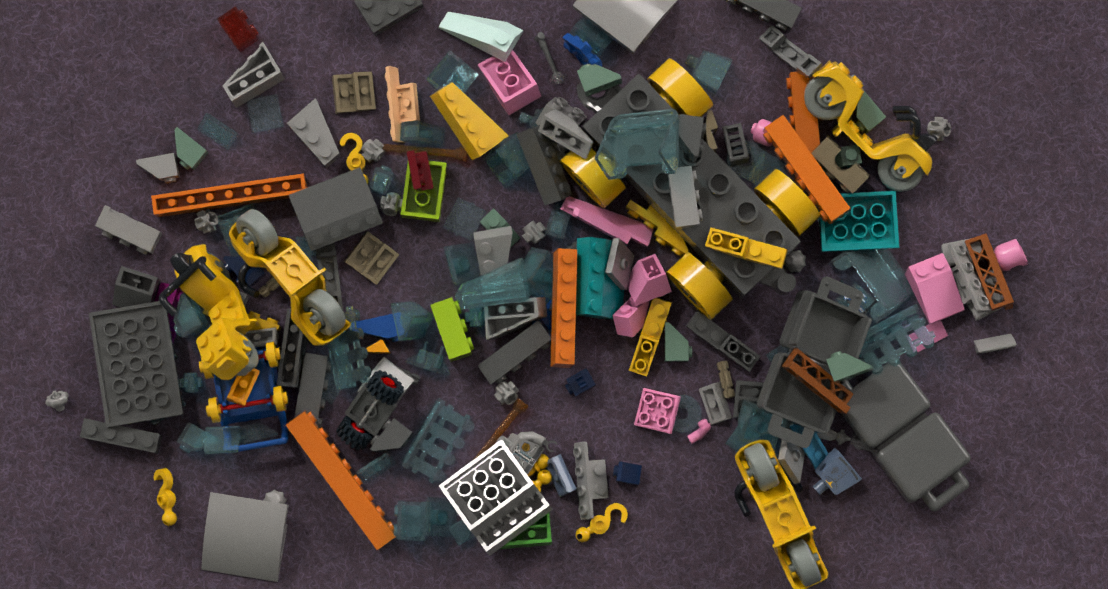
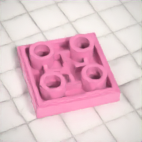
[634,388,681,434]

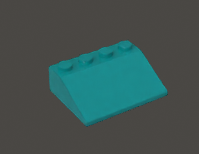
[817,191,900,252]
[576,237,627,320]

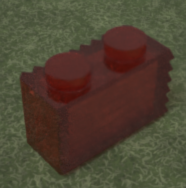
[217,6,259,52]

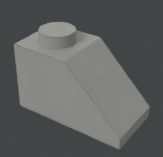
[136,153,180,183]

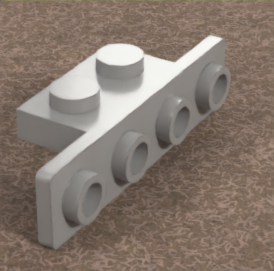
[948,243,991,312]
[573,441,609,520]

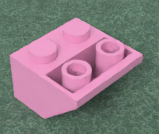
[627,254,672,305]

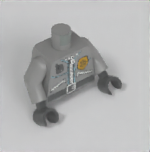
[496,431,558,475]

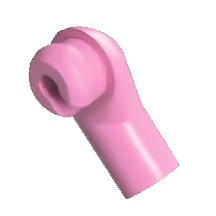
[687,419,711,444]

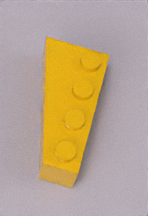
[430,82,509,160]

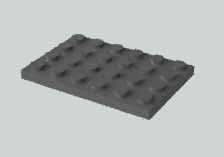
[89,301,184,428]

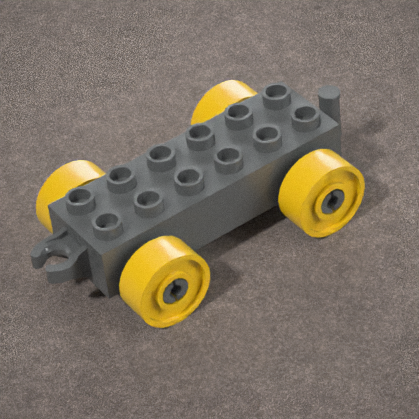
[560,58,820,320]

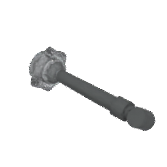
[535,32,567,86]

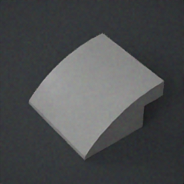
[573,0,678,54]
[439,439,553,555]
[202,492,289,582]

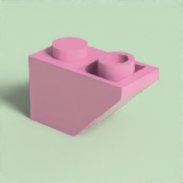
[613,297,650,337]

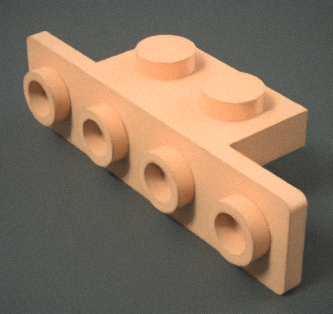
[385,66,420,143]

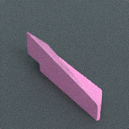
[560,196,654,247]

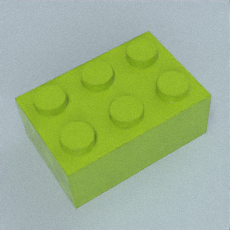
[401,160,447,222]
[430,297,474,362]

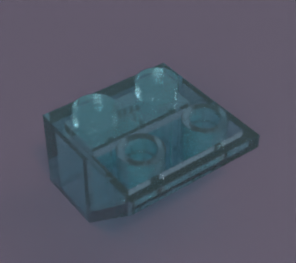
[483,132,531,189]

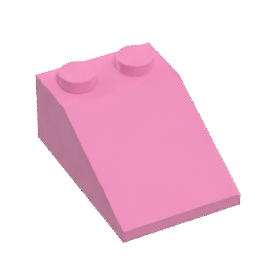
[478,50,541,115]
[905,253,965,324]

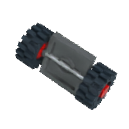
[336,370,404,450]

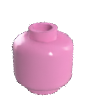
[751,119,772,147]

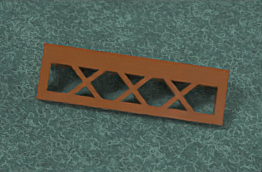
[964,233,1014,311]
[782,348,854,414]

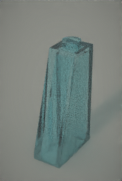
[455,258,531,310]

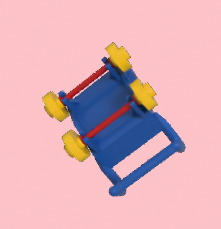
[199,342,289,454]

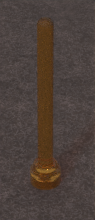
[382,144,467,162]
[472,398,529,461]

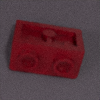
[407,150,434,192]

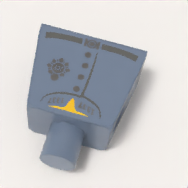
[812,448,862,495]

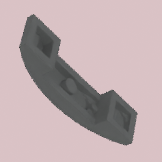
[759,25,823,78]
[316,242,343,310]

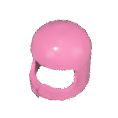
[994,239,1028,271]

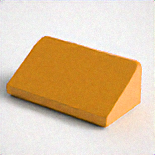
[366,340,391,354]
[226,368,260,406]

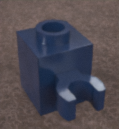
[565,368,596,397]

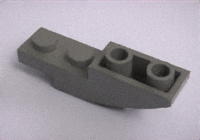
[686,311,760,372]

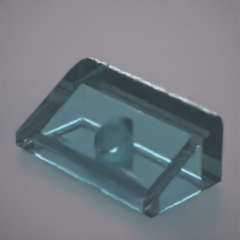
[197,112,239,151]
[356,451,396,484]

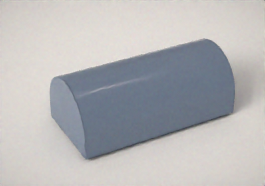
[546,454,577,497]

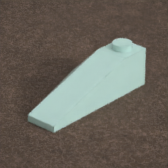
[439,12,523,62]

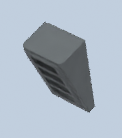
[722,123,749,166]

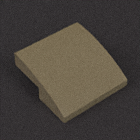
[332,72,376,114]
[704,110,718,153]
[344,231,399,285]

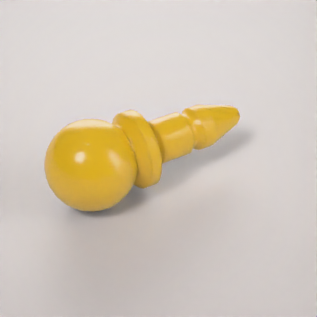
[528,454,549,476]

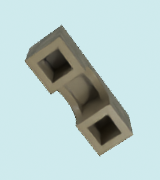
[811,136,870,193]

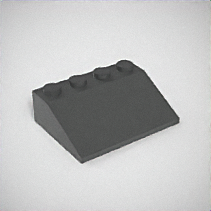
[289,167,383,251]

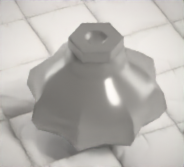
[785,250,806,273]
[45,391,69,411]
[263,490,287,504]

